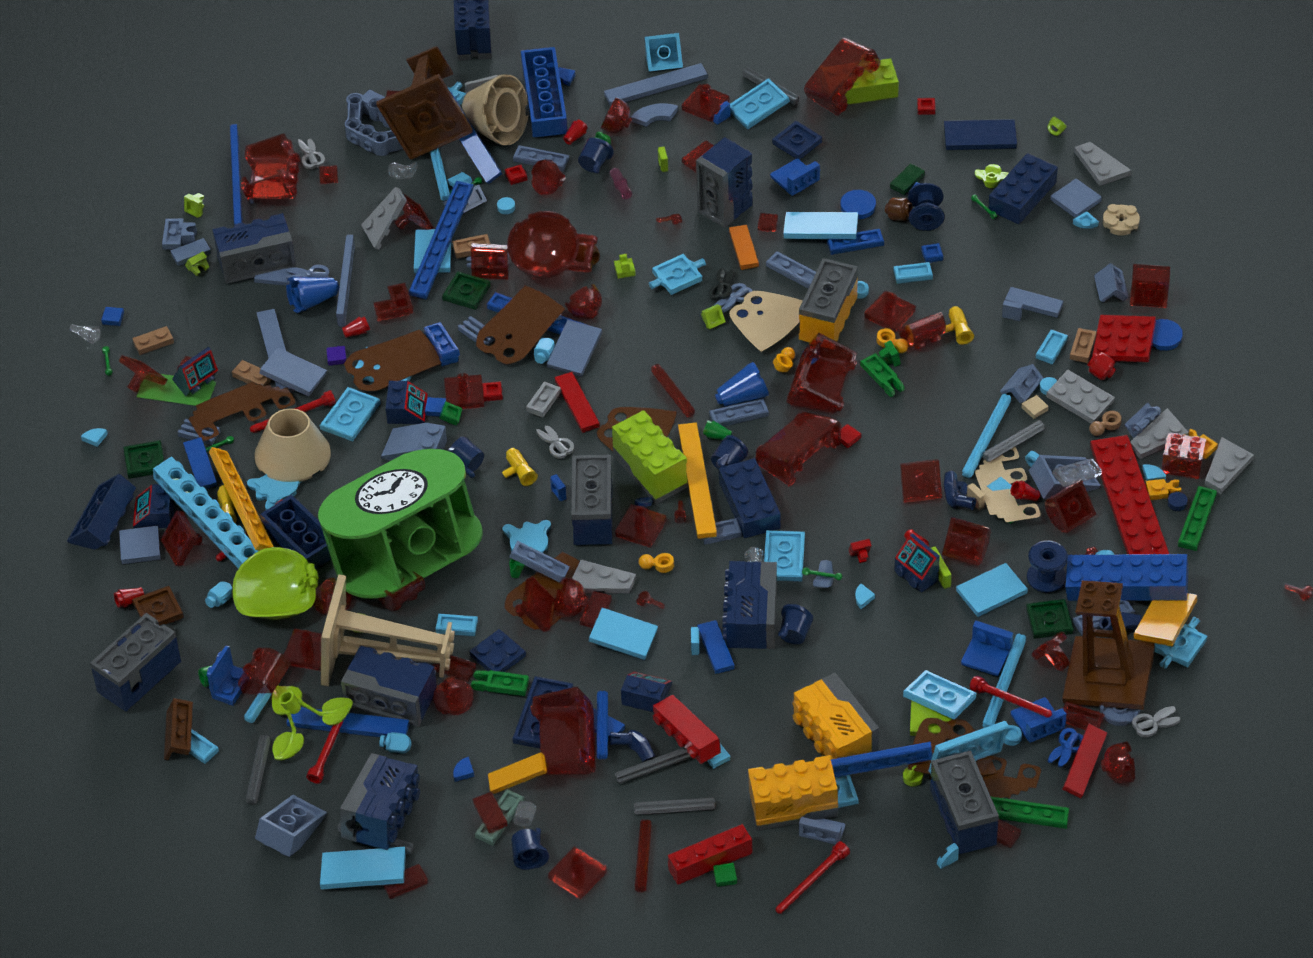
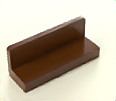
[164,698,193,760]

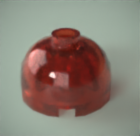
[601,97,632,133]
[565,284,602,319]
[554,577,588,617]
[1101,741,1136,783]

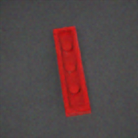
[555,372,600,433]
[1062,724,1107,798]

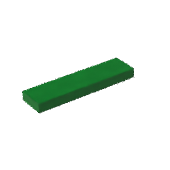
[1178,486,1217,551]
[991,797,1069,829]

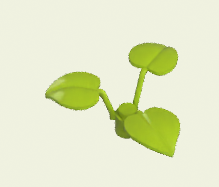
[272,685,353,760]

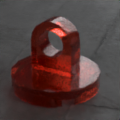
[531,159,566,195]
[313,577,352,615]
[1031,632,1069,671]
[434,676,474,715]

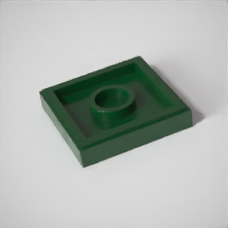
[442,271,491,310]
[123,440,164,479]
[1026,599,1073,639]

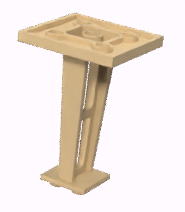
[321,574,455,686]

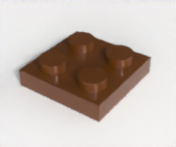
[132,586,184,625]

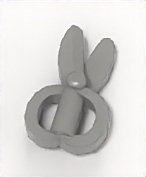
[298,139,325,169]
[536,426,574,459]
[1132,706,1180,737]

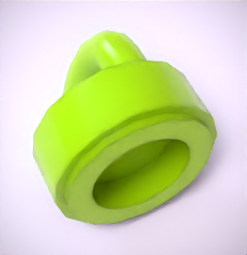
[1047,116,1067,136]
[903,765,923,787]

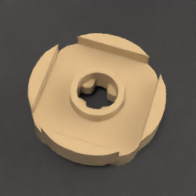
[1103,204,1140,236]

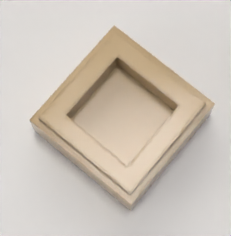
[1022,395,1049,419]
[967,483,985,510]

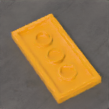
[1134,593,1197,646]

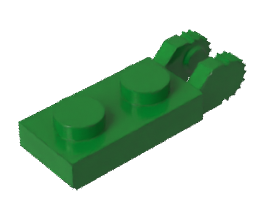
[860,353,905,397]
[471,670,529,696]

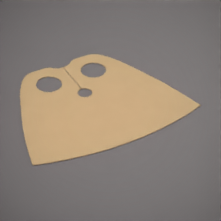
[729,291,803,352]

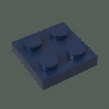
[772,121,822,160]
[470,629,526,672]

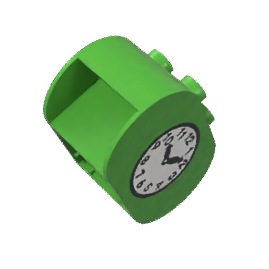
[318,449,483,598]

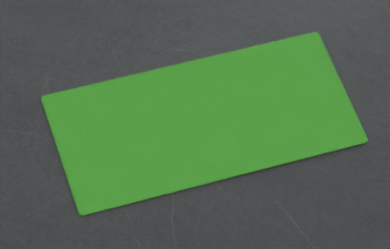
[136,372,216,406]

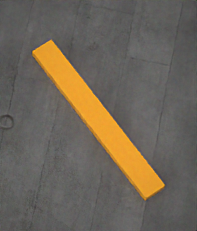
[678,422,717,539]
[209,447,274,551]

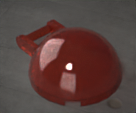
[507,211,598,279]

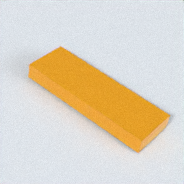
[488,752,547,794]

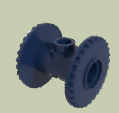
[908,183,945,231]
[1027,540,1068,593]

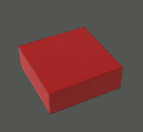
[917,98,936,115]
[505,165,528,185]
[482,382,503,401]
[835,424,861,448]

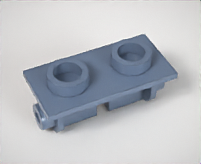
[1124,403,1161,439]

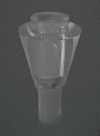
[70,324,101,344]
[744,547,763,562]

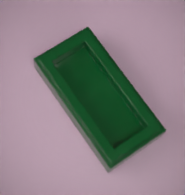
[890,163,925,195]

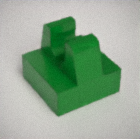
[878,340,901,367]

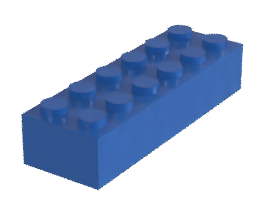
[521,47,568,137]
[1066,554,1189,601]

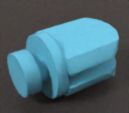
[534,338,555,364]
[205,582,233,608]
[379,732,412,753]

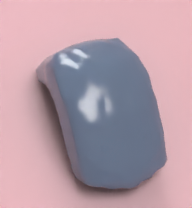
[813,560,834,588]

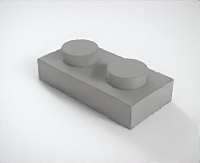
[526,381,561,418]

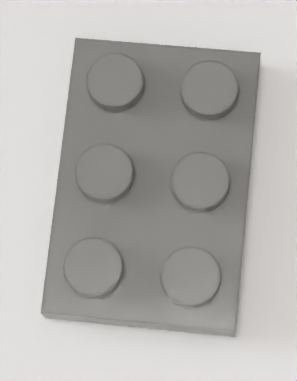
[1046,370,1115,423]

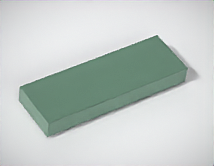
[475,789,525,846]

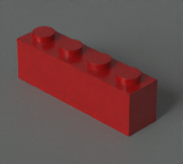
[653,695,721,764]
[668,824,752,885]

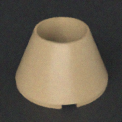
[462,74,529,145]
[255,409,331,482]

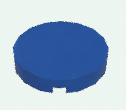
[840,190,876,219]
[1152,319,1183,351]

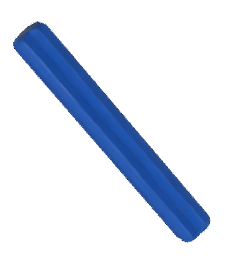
[597,691,608,760]

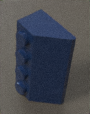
[67,474,136,550]

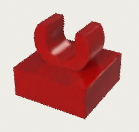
[848,539,872,563]

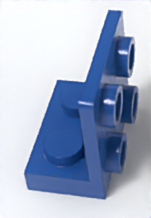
[770,159,820,196]
[961,621,1013,676]
[207,646,252,706]
[1010,697,1066,743]

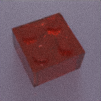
[1130,264,1170,308]

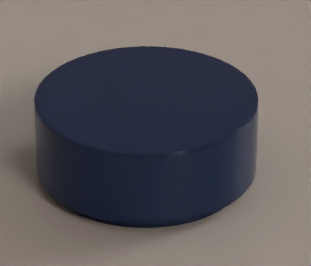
[1168,492,1187,511]

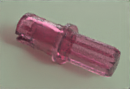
[610,168,632,199]

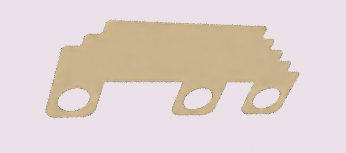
[975,447,1041,522]

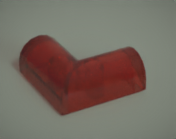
[373,283,413,321]

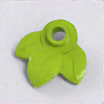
[975,164,1009,188]

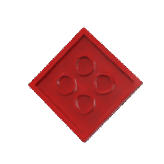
[1092,315,1156,362]

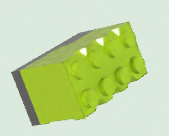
[612,410,688,504]

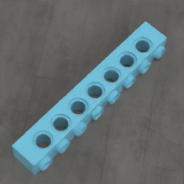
[153,456,258,569]

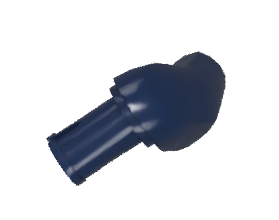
[944,471,977,510]
[1099,612,1141,630]
[609,730,655,763]

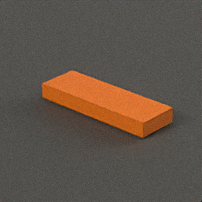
[729,225,759,270]

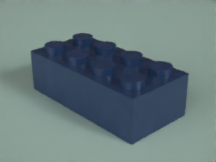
[989,153,1058,224]
[719,458,781,538]
[260,494,331,569]

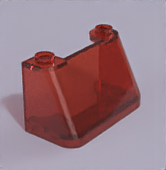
[786,332,857,413]
[756,412,841,487]
[531,687,596,775]

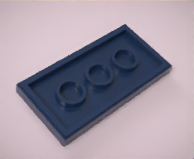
[944,119,1017,150]
[512,676,574,751]

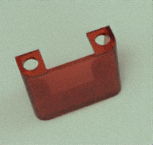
[804,38,881,116]
[241,133,300,199]

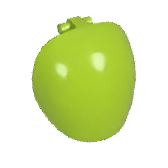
[232,547,319,620]

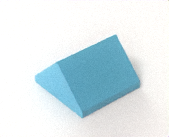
[645,33,683,71]

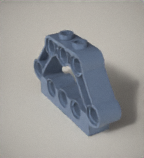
[345,89,403,156]

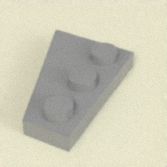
[1074,142,1132,186]
[361,187,407,250]
[1130,408,1189,459]
[1205,437,1254,494]
[567,560,636,593]

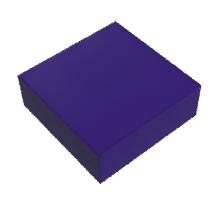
[326,346,346,366]

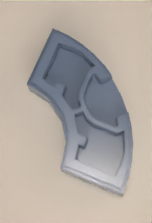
[631,103,678,127]

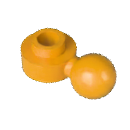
[876,328,908,353]
[773,347,795,372]
[639,553,675,573]

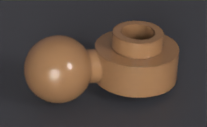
[1089,411,1121,436]

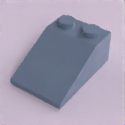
[381,423,447,460]
[1029,455,1100,500]
[255,795,327,857]

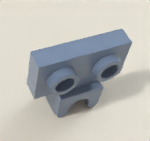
[162,219,197,249]

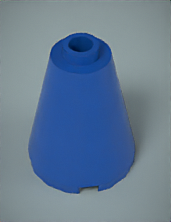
[286,276,339,313]
[715,362,769,407]

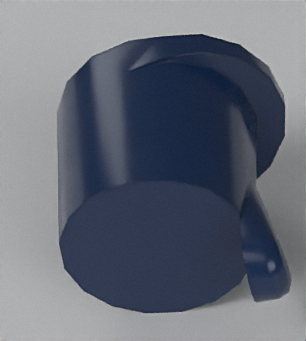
[578,138,614,174]
[711,435,748,470]
[448,436,484,479]
[778,604,814,644]
[511,828,549,870]

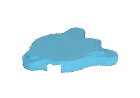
[247,474,302,510]
[503,520,551,553]

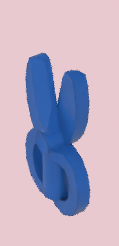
[1048,728,1083,768]

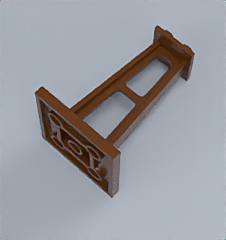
[376,46,473,160]
[1062,580,1155,710]

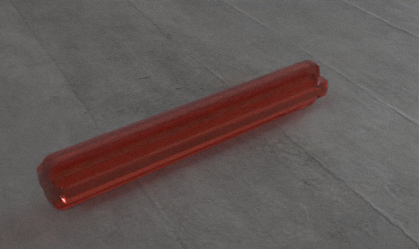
[651,364,695,417]
[635,819,652,892]

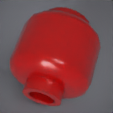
[1087,352,1116,380]

